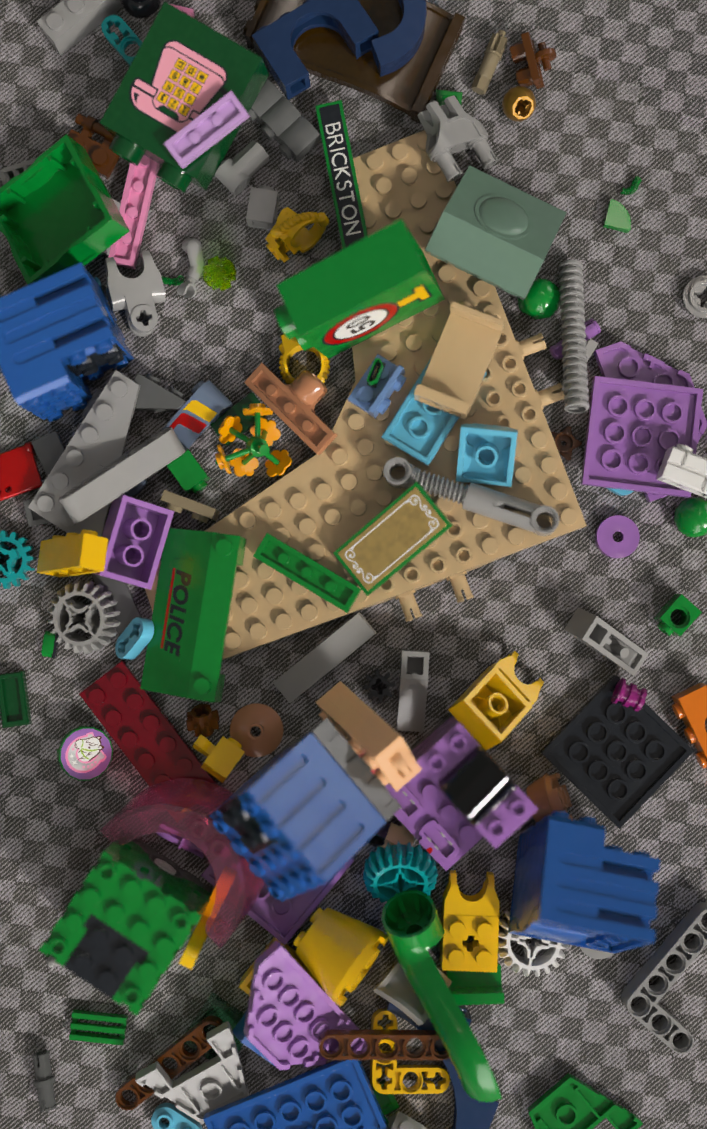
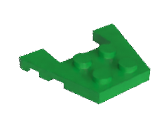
[527,1073,643,1129]

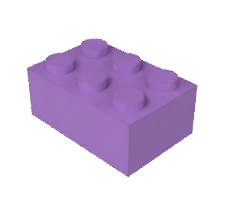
[93,495,174,590]

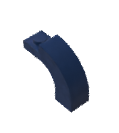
[371,0,427,77]

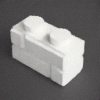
[656,444,707,498]

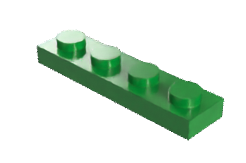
[253,533,362,613]

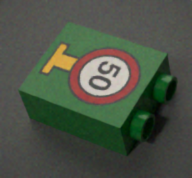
[274,218,445,359]

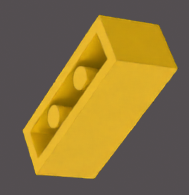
[37,530,108,578]

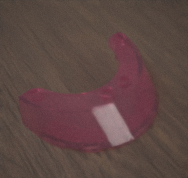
[100,778,264,948]

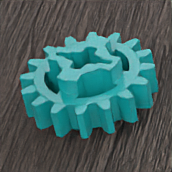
[0,530,36,589]

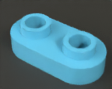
[151,1103,203,1129]

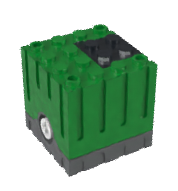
[39,830,214,1016]

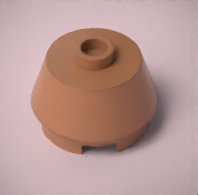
[526,773,573,822]

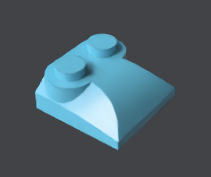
[456,423,518,487]

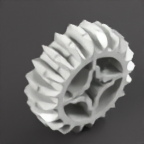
[498,910,569,977]

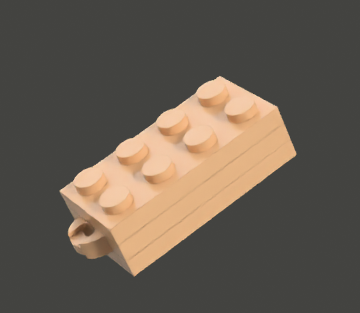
[315,681,422,792]

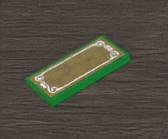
[333,482,453,596]

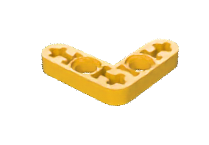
[179,865,238,970]
[370,1008,450,1094]

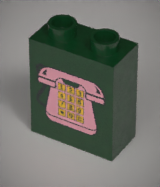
[100,2,269,193]

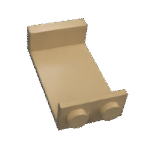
[414,301,505,420]

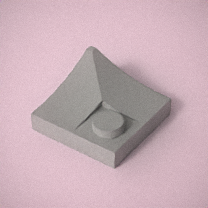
[373,960,452,1026]

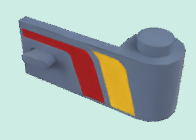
[161,380,233,452]

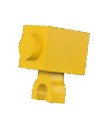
[192,734,245,783]

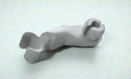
[177,238,205,298]

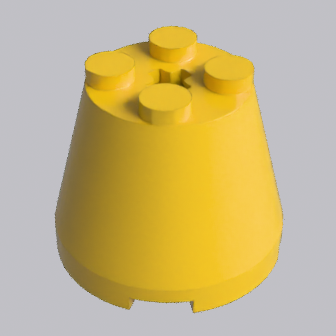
[293,907,389,1007]

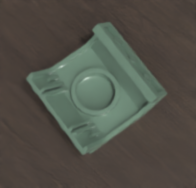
[425,165,567,300]

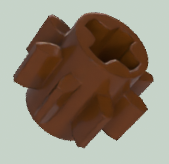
[186,704,220,737]

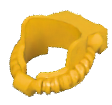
[265,207,329,262]
[279,333,330,385]

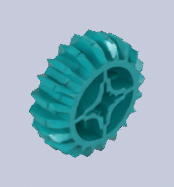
[363,841,438,903]

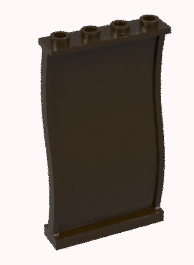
[243,0,465,124]

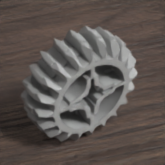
[47,580,121,654]

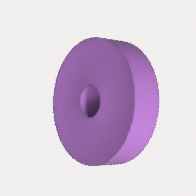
[595,515,640,559]

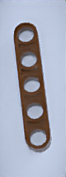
[115,1015,223,1111]
[318,1029,450,1060]

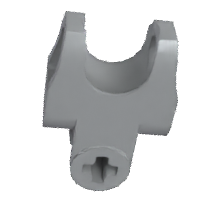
[104,251,166,337]

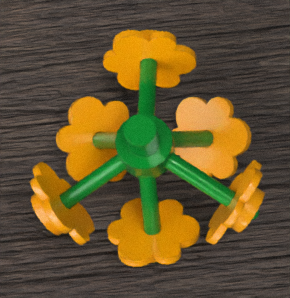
[215,402,292,477]

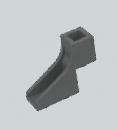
[81,373,186,417]

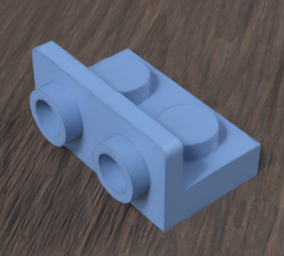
[347,354,406,419]

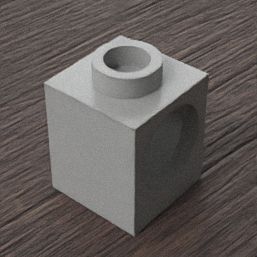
[246,185,279,230]

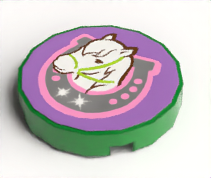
[57,726,113,781]

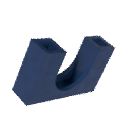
[252,0,379,100]

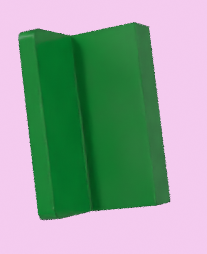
[447,963,505,1005]

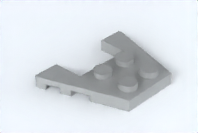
[135,1021,249,1124]

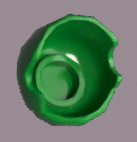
[517,278,561,319]
[674,497,707,537]

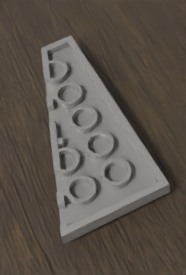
[28,370,141,537]

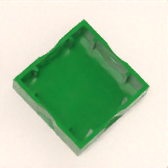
[0,134,130,285]

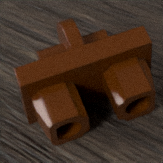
[509,32,557,89]

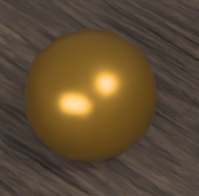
[502,86,536,122]

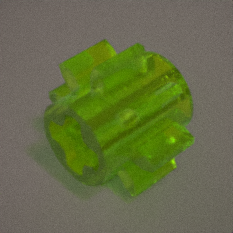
[203,256,236,291]

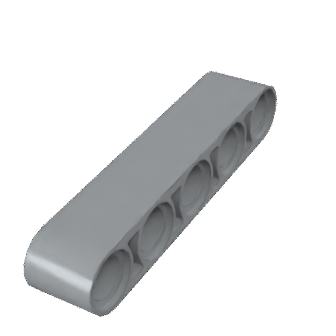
[59,427,186,523]

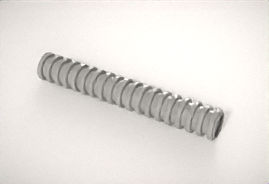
[558,259,589,414]

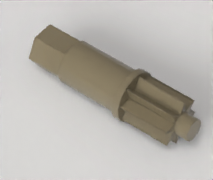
[471,30,508,95]

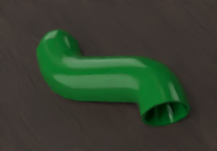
[381,890,502,1102]

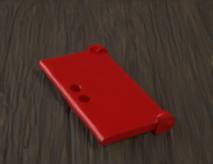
[0,441,43,501]

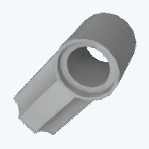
[215,140,269,196]

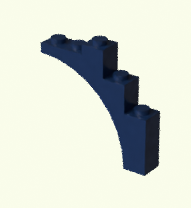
[386,1000,499,1129]

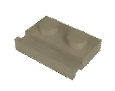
[161,490,220,523]

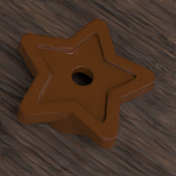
[551,426,582,461]

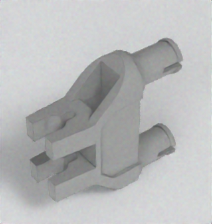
[417,95,499,183]

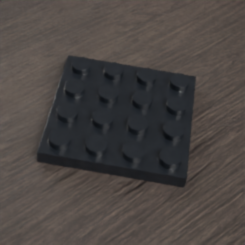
[540,675,694,829]

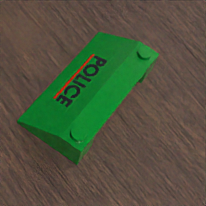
[141,528,247,703]

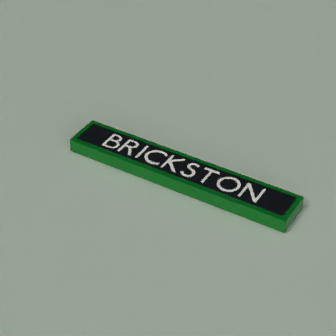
[315,100,368,249]

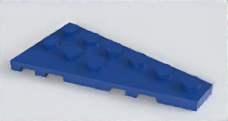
[203,1060,389,1129]

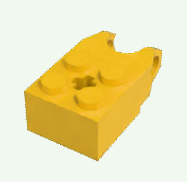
[448,651,544,751]
[440,870,500,973]

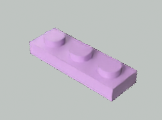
[164,91,249,169]

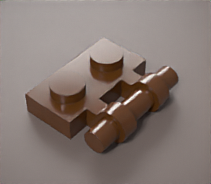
[68,113,120,180]

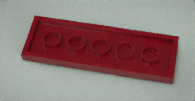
[79,661,221,823]

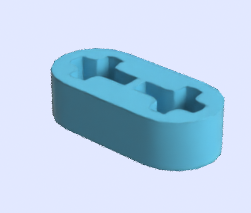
[115,617,154,660]

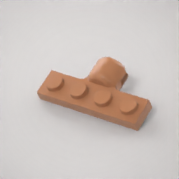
[244,363,338,455]

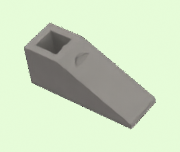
[397,649,430,732]

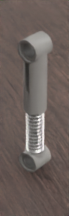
[383,457,559,537]

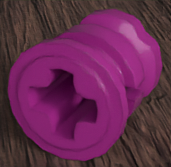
[611,678,647,712]

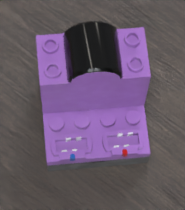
[385,713,538,871]

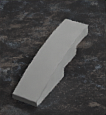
[273,612,377,703]

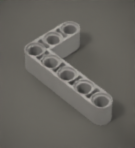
[621,902,707,1054]

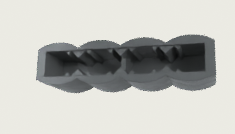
[248,79,320,163]

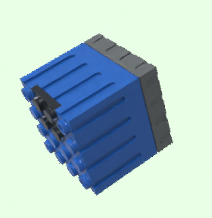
[209,718,402,902]

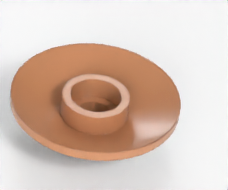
[230,703,283,757]

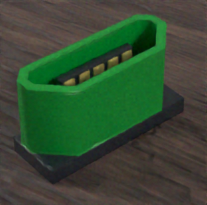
[367,358,386,388]
[41,631,59,658]

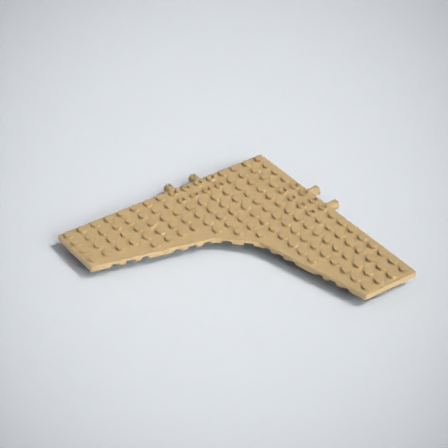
[145,130,587,660]

